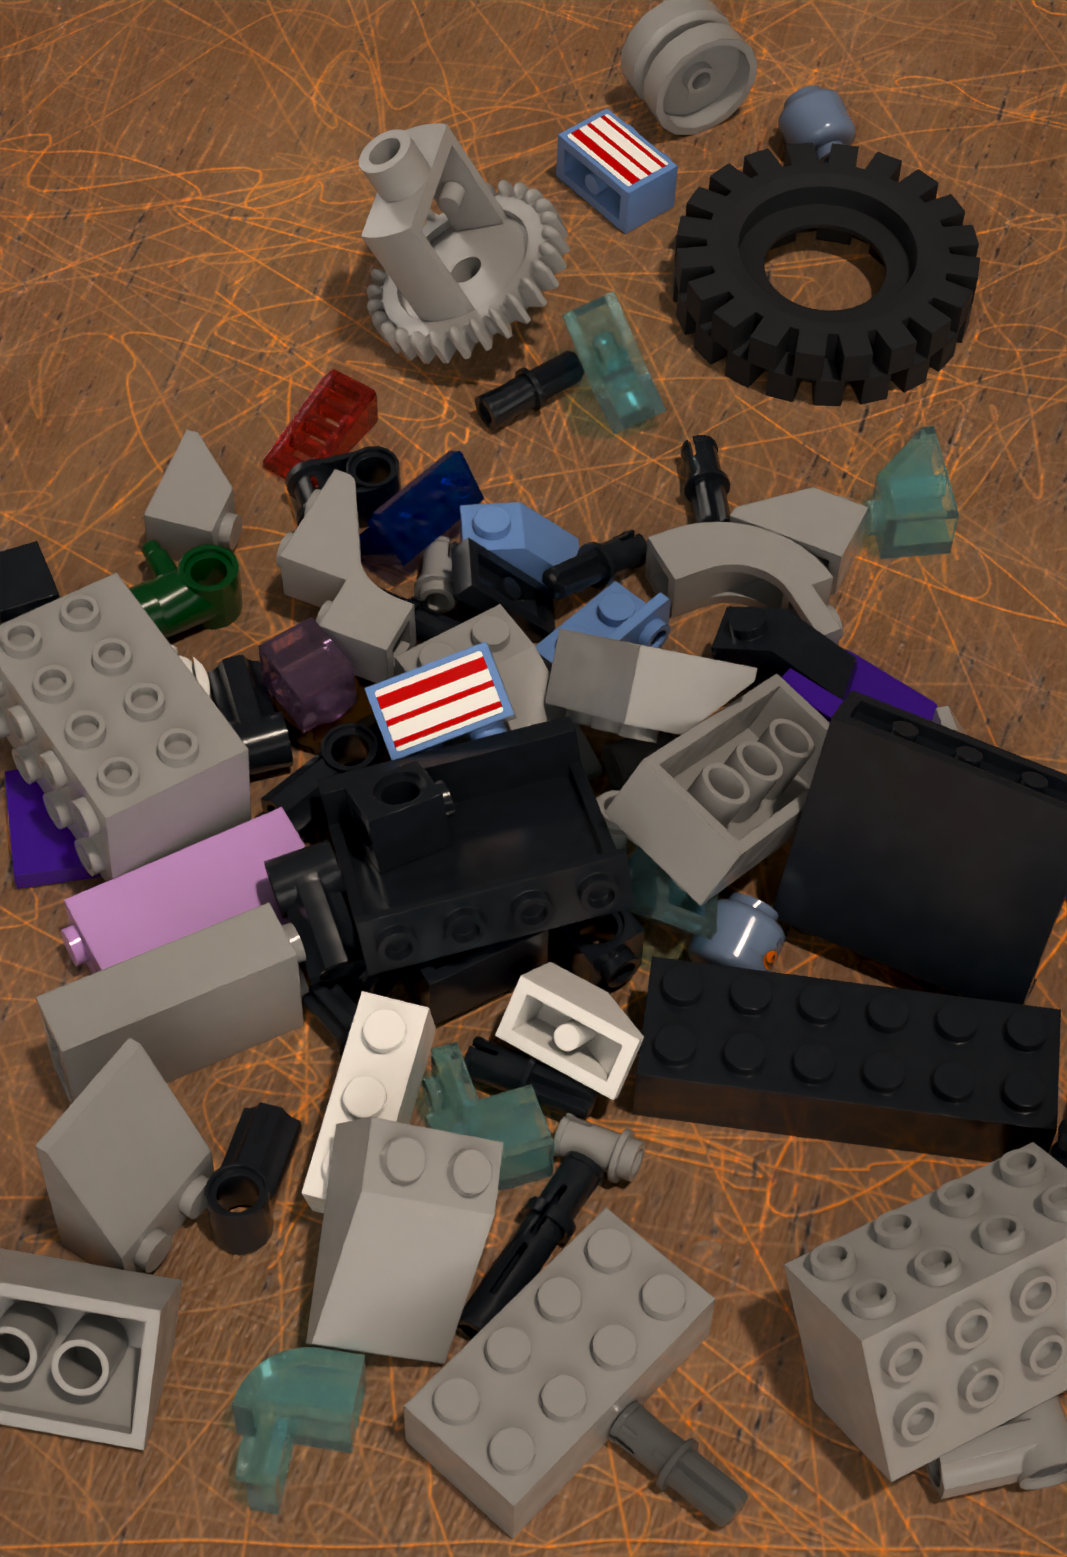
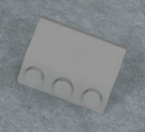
[545,628,757,743]
[0,1248,182,1450]

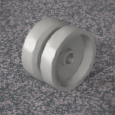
[620,0,757,135]

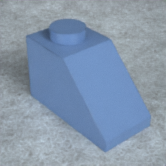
[460,502,584,592]

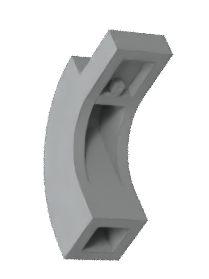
[645,522,843,645]

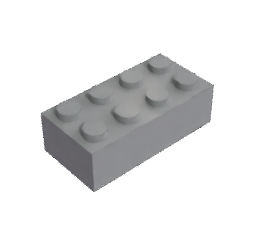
[604,674,830,906]
[404,1207,715,1539]

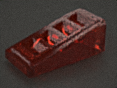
[263,369,378,488]

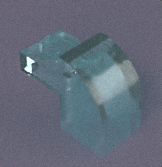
[422,1042,554,1190]
[232,1347,367,1515]

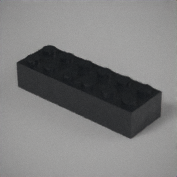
[632,956,1061,1163]

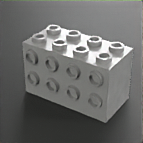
[0,572,251,882]
[784,1142,1067,1482]

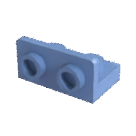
[535,581,671,673]

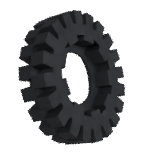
[673,143,980,406]

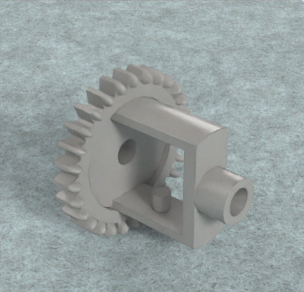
[359,123,570,364]

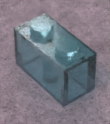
[562,291,667,434]

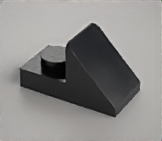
[451,537,555,643]

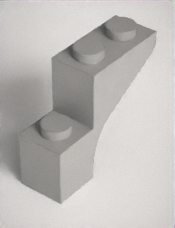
[276,469,417,683]

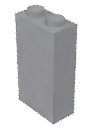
[36,903,309,1104]

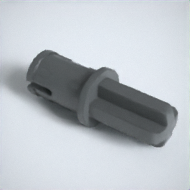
[608,1401,748,1526]

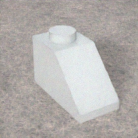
[495,962,644,1100]

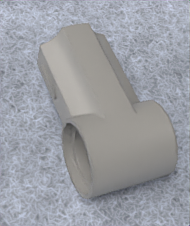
[925,1395,1067,1499]

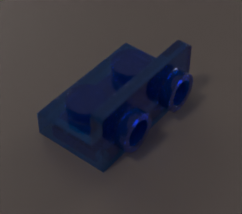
[360,450,485,566]

